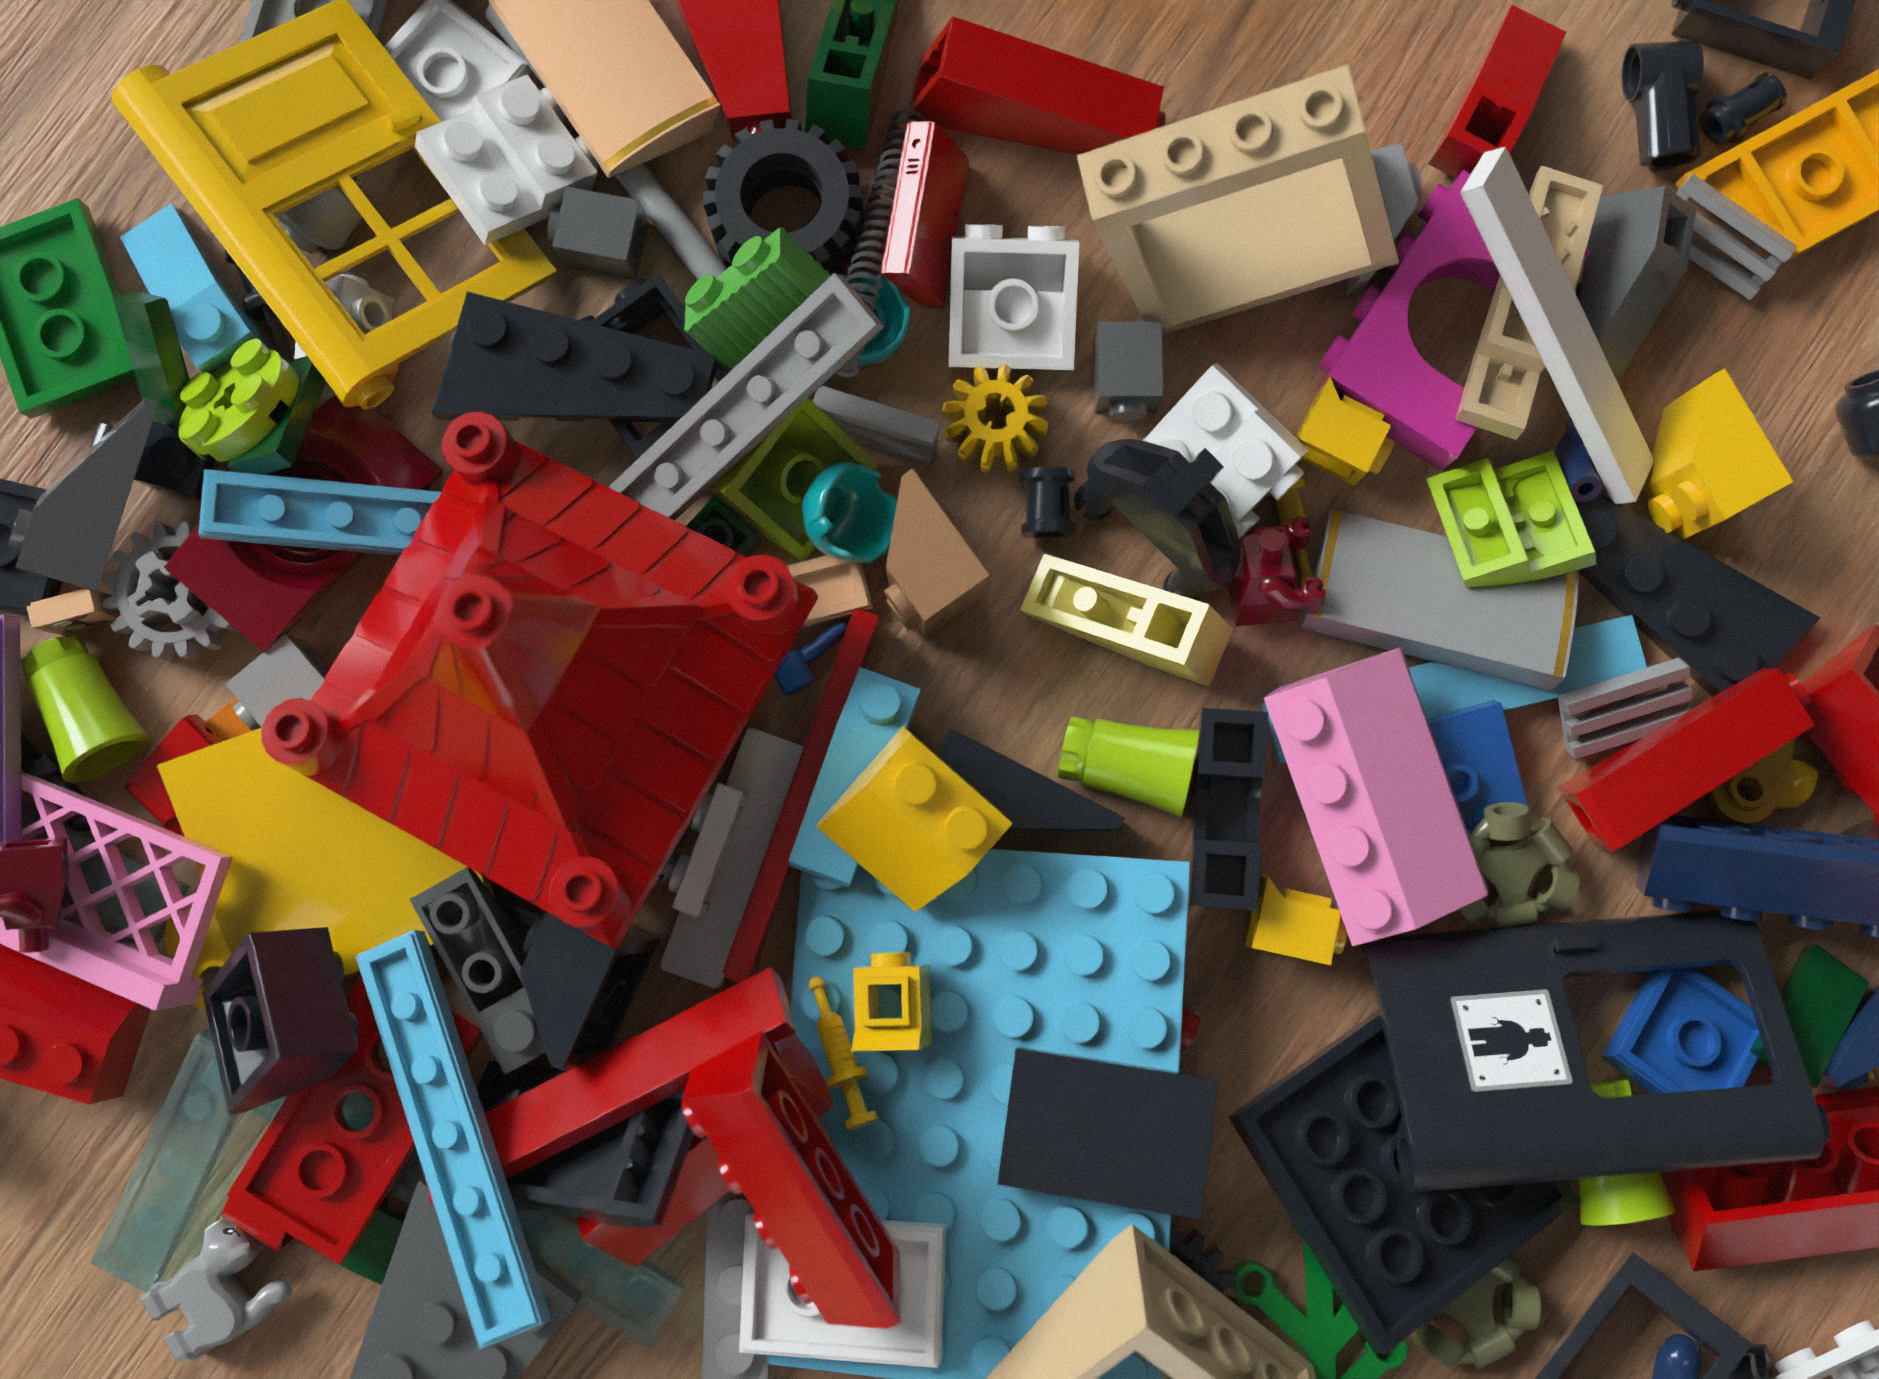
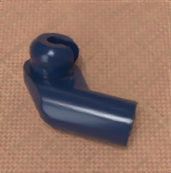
[1555,416,1602,502]

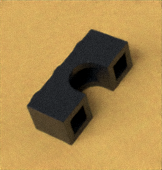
[1189,708,1269,911]

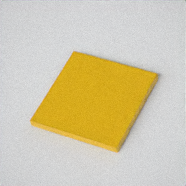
[157,728,496,976]

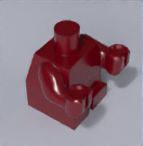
[1227,516,1326,627]
[0,837,69,953]

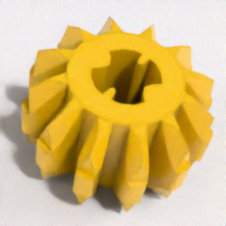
[942,364,1049,473]

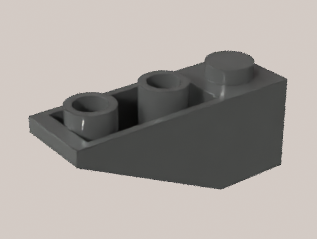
[1576,186,1696,383]
[410,867,546,1074]

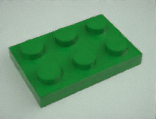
[0,198,136,419]

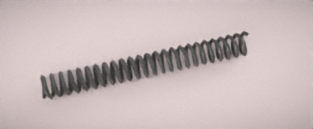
[835,109,927,377]

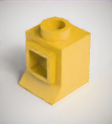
[1295,377,1395,486]
[1243,876,1348,965]
[851,952,932,1051]

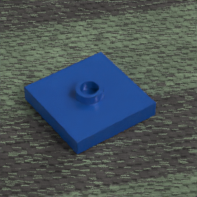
[1427,700,1528,831]
[1601,967,1760,1094]

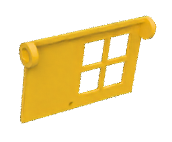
[111,0,557,409]

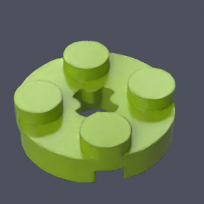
[178,339,299,462]

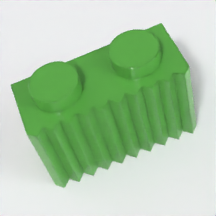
[684,227,831,371]

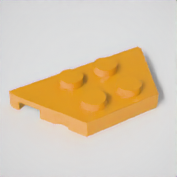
[1675,69,1879,261]

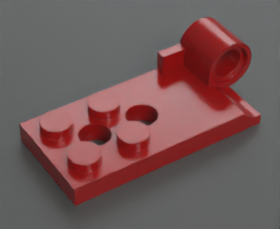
[222,975,483,1265]

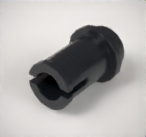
[1700,72,1787,145]

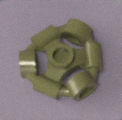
[1459,802,1580,928]
[1413,1255,1541,1370]

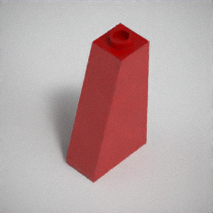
[674,0,793,143]
[906,16,1166,155]
[1557,668,1815,852]

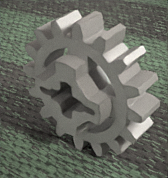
[101,521,237,661]

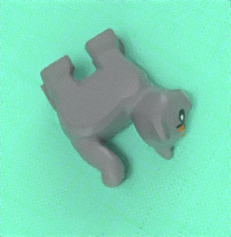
[141,1219,292,1363]

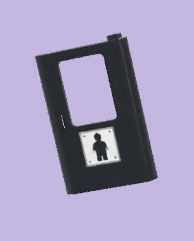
[1360,910,1831,1193]

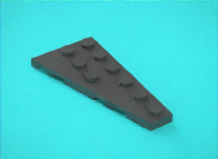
[350,1174,583,1379]

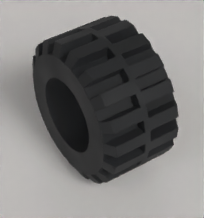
[703,119,864,276]

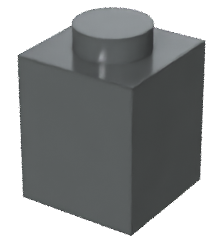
[547,186,649,280]
[1093,321,1163,421]

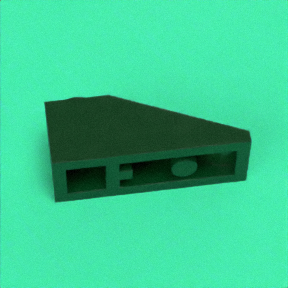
[805,0,900,150]

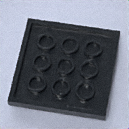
[1228,1010,1580,1354]

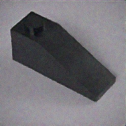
[937,729,1126,831]

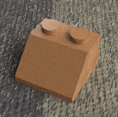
[884,469,990,638]

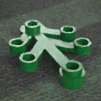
[1232,1217,1407,1379]

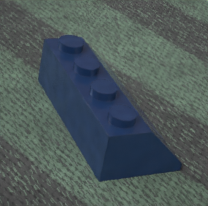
[1636,815,1879,938]

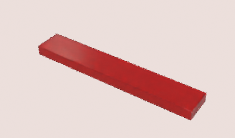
[722,608,880,983]
[426,967,797,1206]

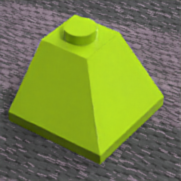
[708,397,878,562]

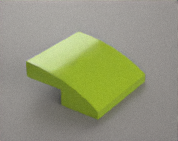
[1426,450,1597,587]

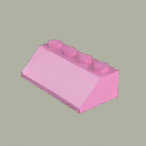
[1264,647,1489,946]

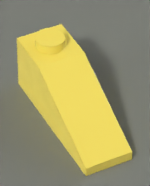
[1020,554,1233,687]

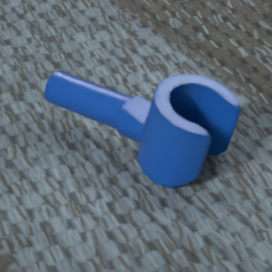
[774,620,847,696]

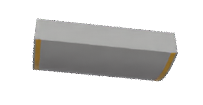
[1300,508,1579,690]

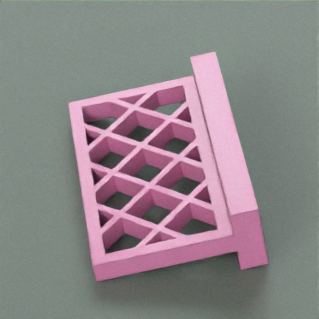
[0,771,232,1011]

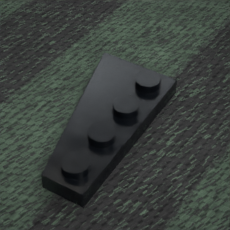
[431,291,719,423]
[1575,493,1820,697]

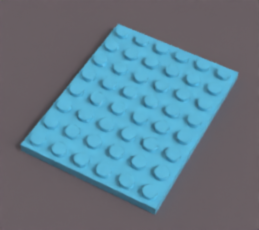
[765,849,1191,1379]

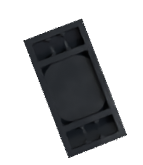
[477,1060,694,1228]

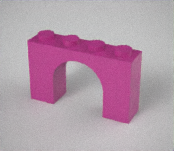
[1316,170,1592,471]

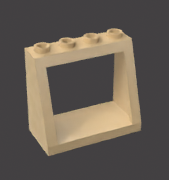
[1077,64,1399,335]
[985,1224,1316,1379]

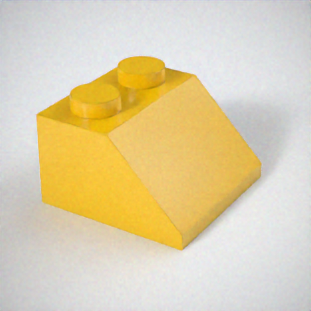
[1643,368,1794,540]
[816,726,1013,912]

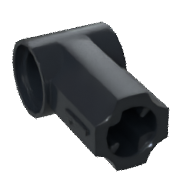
[1621,40,1704,171]

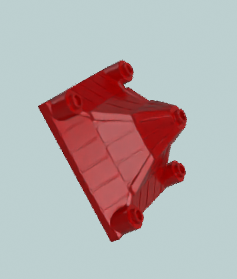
[262,411,819,950]

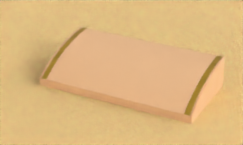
[488,0,720,178]

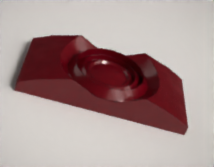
[164,395,443,653]

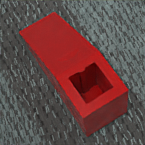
[1428,5,1567,178]

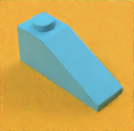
[120,203,275,374]
[788,667,921,887]

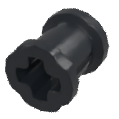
[1019,467,1076,539]

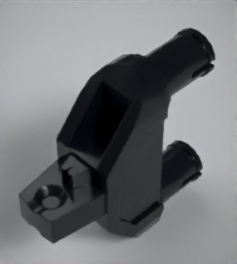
[1074,439,1240,601]

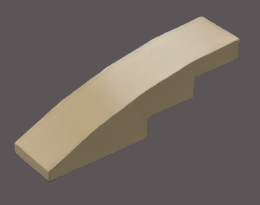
[1455,165,1603,440]

